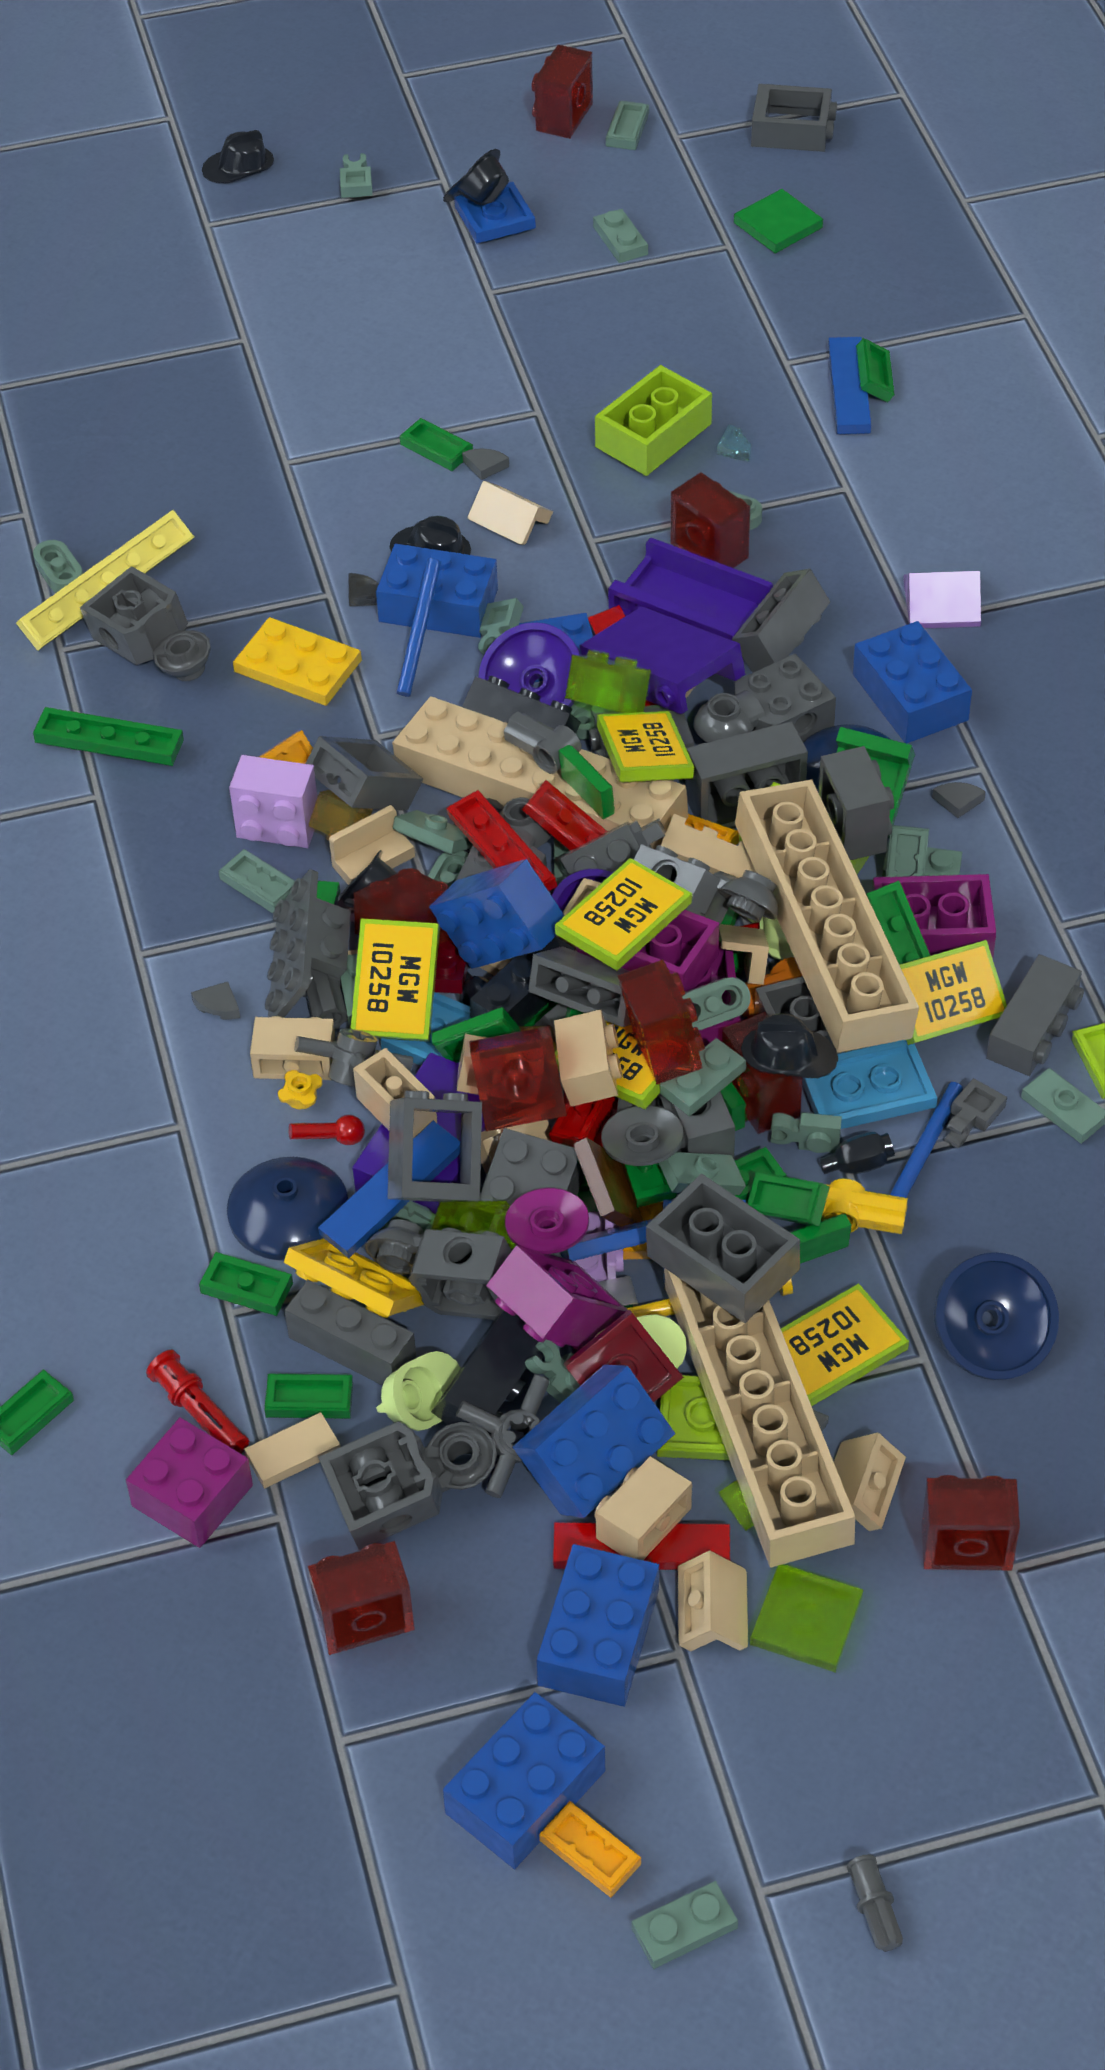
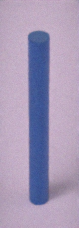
[397,558,441,697]
[890,1082,963,1198]

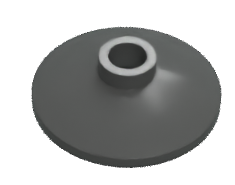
[601,1106,684,1166]

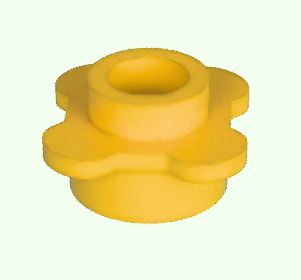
[278,1070,323,1109]

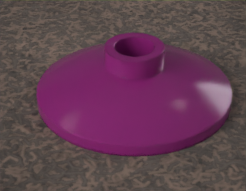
[505,1188,589,1254]

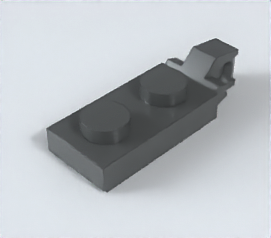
[560,818,666,875]

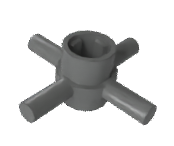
[294,1029,413,1087]
[456,1375,550,1498]

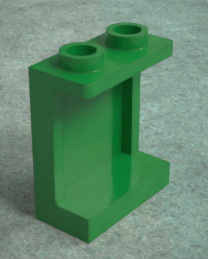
[836,727,915,839]

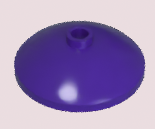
[478,622,584,707]

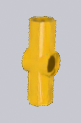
[821,1179,908,1234]

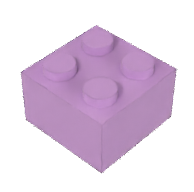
[229,755,320,848]

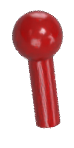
[289,1115,365,1145]

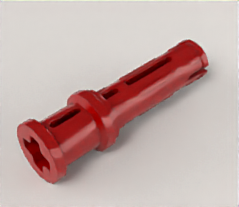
[146,1350,250,1454]

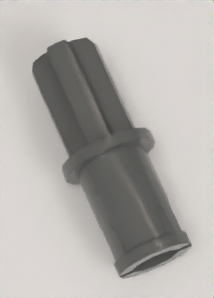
[847,1854,903,1952]

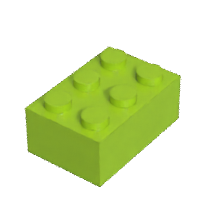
[595,365,712,476]

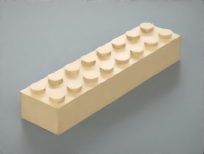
[392,696,689,849]
[735,780,919,1053]
[664,1268,855,1568]

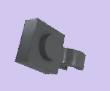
[944,1078,1007,1148]

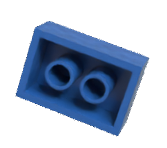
[376,544,498,638]
[853,621,972,744]
[429,859,565,969]
[512,1365,676,1518]
[536,1544,659,1707]
[443,1692,606,1870]

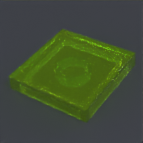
[750,1564,863,1673]

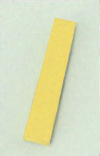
[16,510,194,651]

